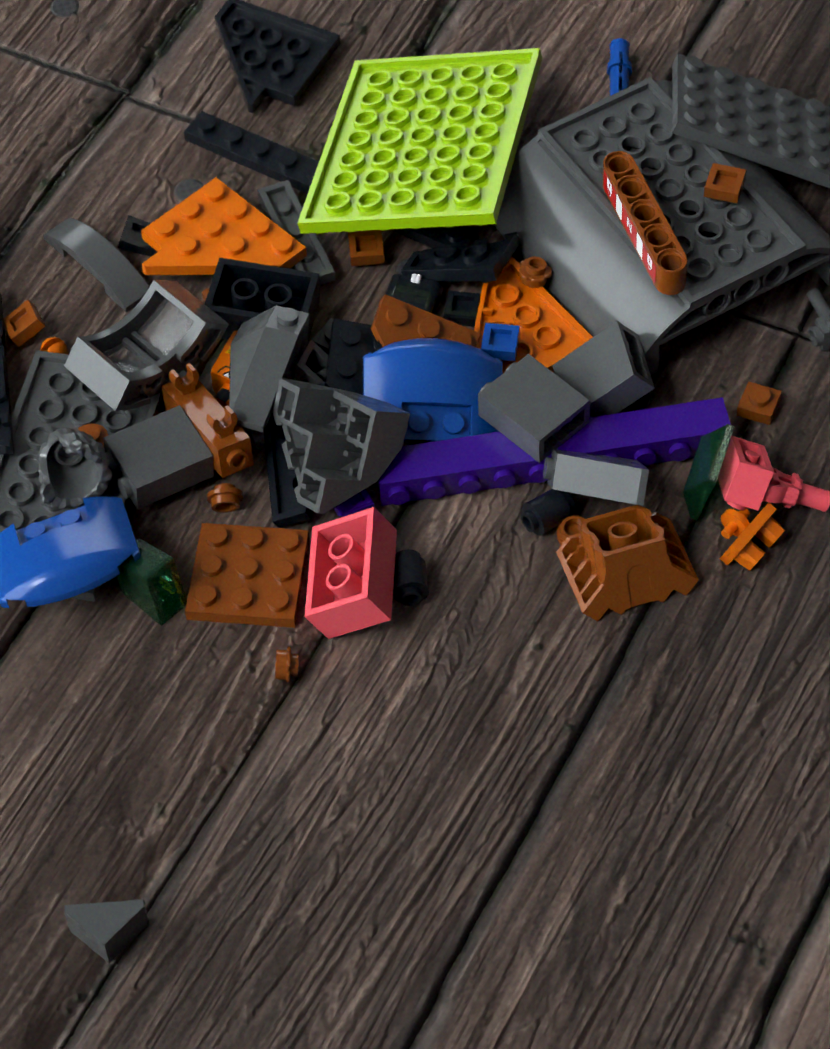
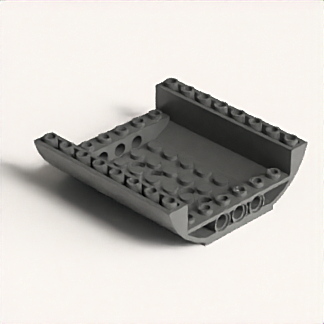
[493,77,830,375]

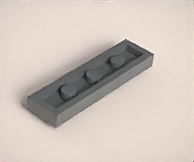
[257,180,335,285]

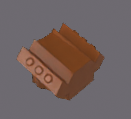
[556,505,699,621]

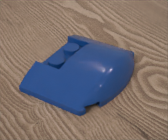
[363,338,503,443]
[0,497,141,608]

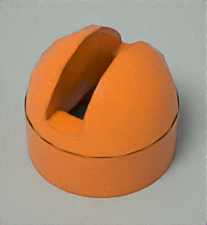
[40,337,69,355]

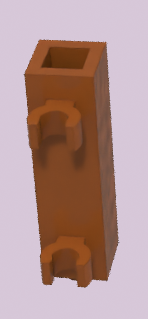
[161,363,254,478]

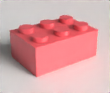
[304,507,397,639]

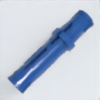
[607,38,632,96]

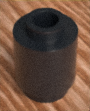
[521,489,576,536]
[393,549,429,606]

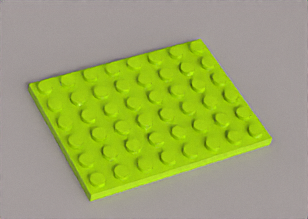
[297,48,543,234]

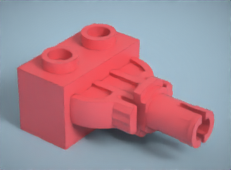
[716,435,830,512]

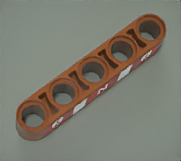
[603,151,688,295]

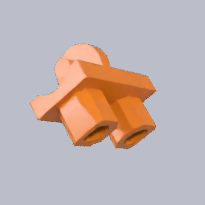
[719,502,785,571]

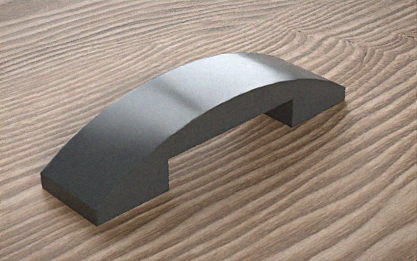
[43,218,149,312]

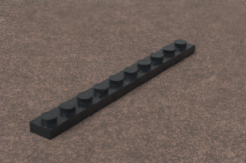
[184,111,479,249]

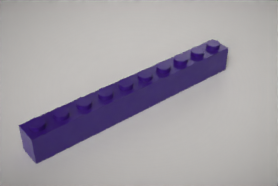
[377,397,732,506]

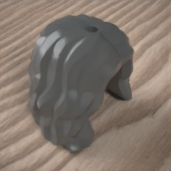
[38,427,112,509]

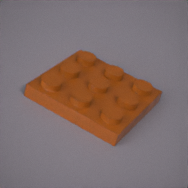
[185,523,310,628]

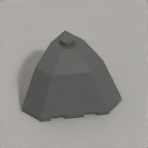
[273,378,410,514]

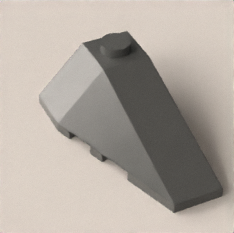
[229,305,310,432]

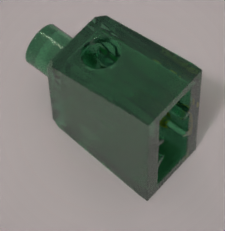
[116,539,187,626]

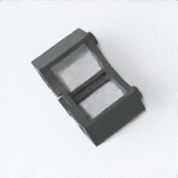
[64,280,229,411]

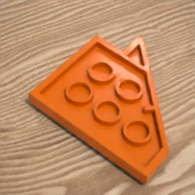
[141,177,307,275]
[474,257,593,373]

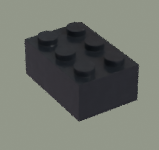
[205,258,320,340]

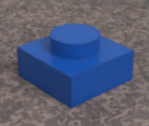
[481,323,520,361]

